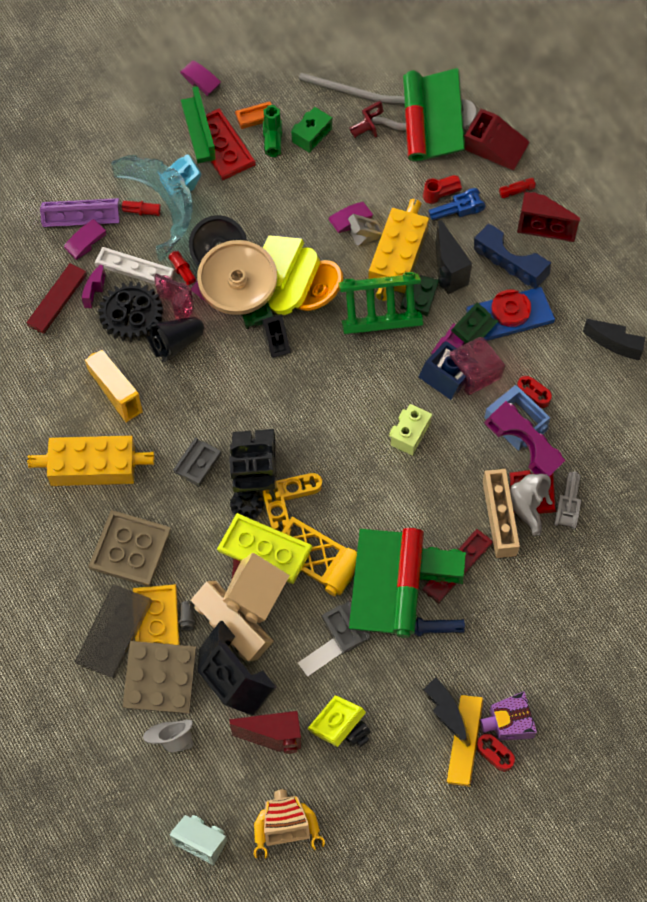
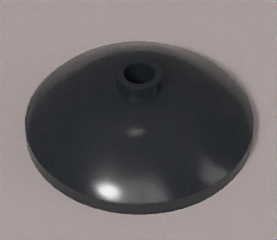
[189,215,247,267]

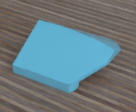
[161,154,201,198]

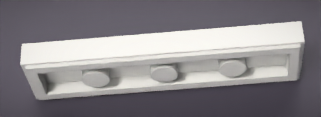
[95,247,175,288]

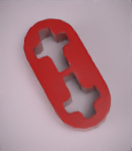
[517,376,552,408]
[477,734,515,772]

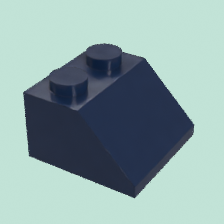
[418,341,479,400]

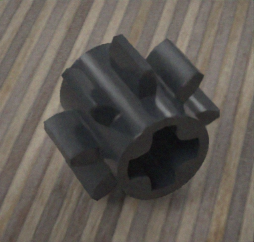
[345,720,371,747]

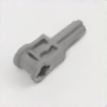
[554,471,581,530]

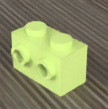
[389,404,432,456]

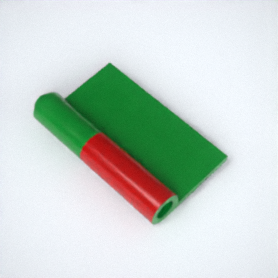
[403,68,465,161]
[349,528,424,638]

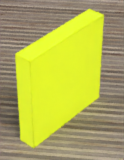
[307,695,366,747]

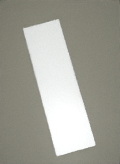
[298,638,342,677]

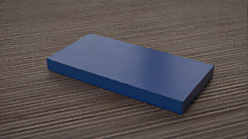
[466,287,555,343]

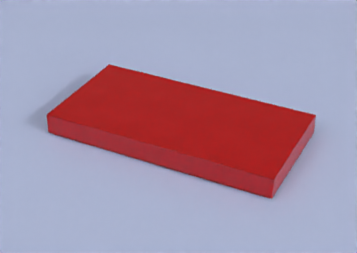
[206,108,256,181]

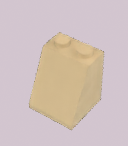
[222,553,290,623]

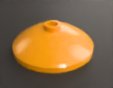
[298,260,343,311]

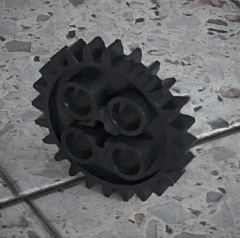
[98,282,164,342]

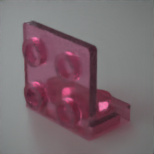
[154,273,194,320]
[449,337,505,395]

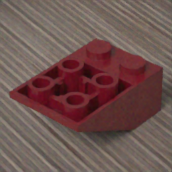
[464,108,530,171]

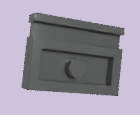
[173,437,221,487]
[321,601,371,654]

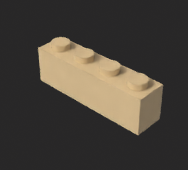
[483,469,520,558]
[191,581,274,661]

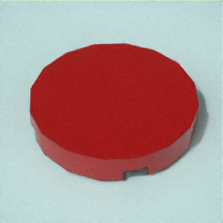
[491,289,531,327]

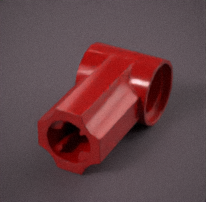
[423,175,462,204]

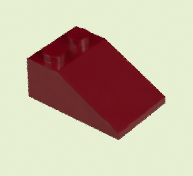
[517,192,580,242]
[229,711,301,754]

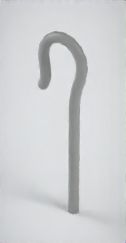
[299,73,406,131]

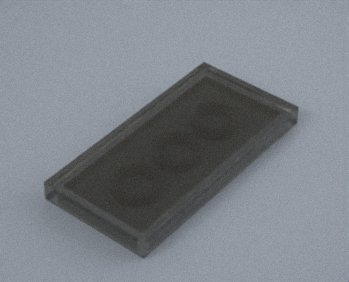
[74,584,152,679]

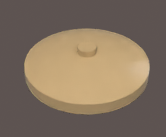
[197,240,277,315]

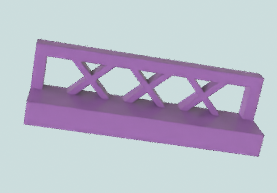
[40,198,120,227]

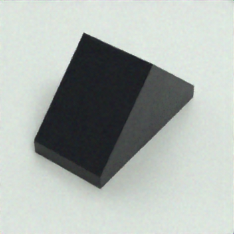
[262,314,291,358]

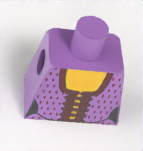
[480,692,537,741]

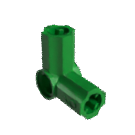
[263,105,282,157]

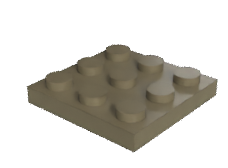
[88,510,172,587]
[122,641,197,714]

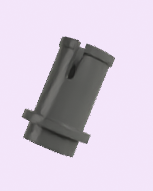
[178,601,196,631]

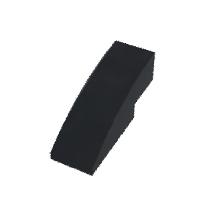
[583,319,645,360]
[423,677,471,747]

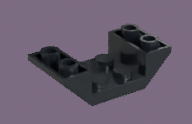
[198,621,277,716]

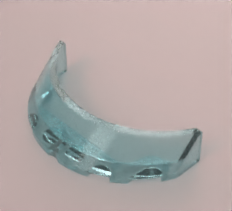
[111,155,193,262]

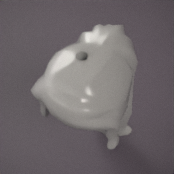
[510,474,553,536]

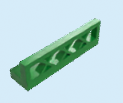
[181,86,216,164]

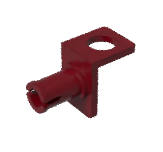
[349,101,384,138]

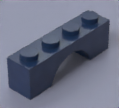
[474,223,551,289]

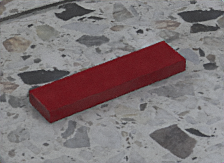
[26,263,87,334]
[422,529,493,604]

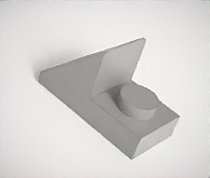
[348,214,383,246]

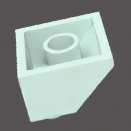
[170,815,227,866]

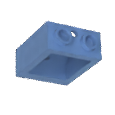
[484,385,550,451]

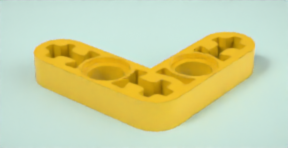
[263,473,322,535]

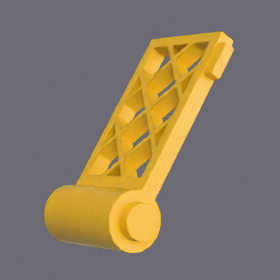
[282,517,357,596]

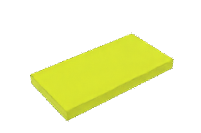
[217,513,313,584]

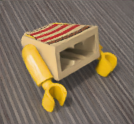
[254,789,325,859]

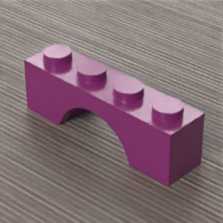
[484,401,565,476]

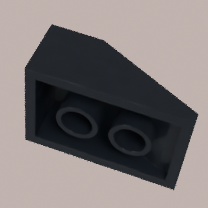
[435,220,472,294]

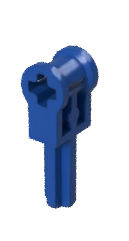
[428,188,486,220]

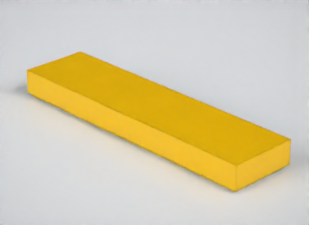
[447,695,484,787]

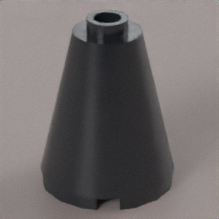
[146,317,204,362]

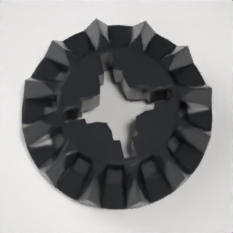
[230,491,264,519]

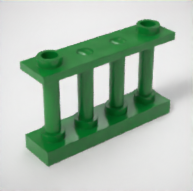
[338,272,423,334]

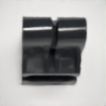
[229,429,277,493]

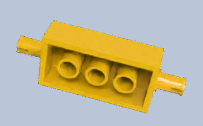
[368,199,429,301]
[27,436,155,486]

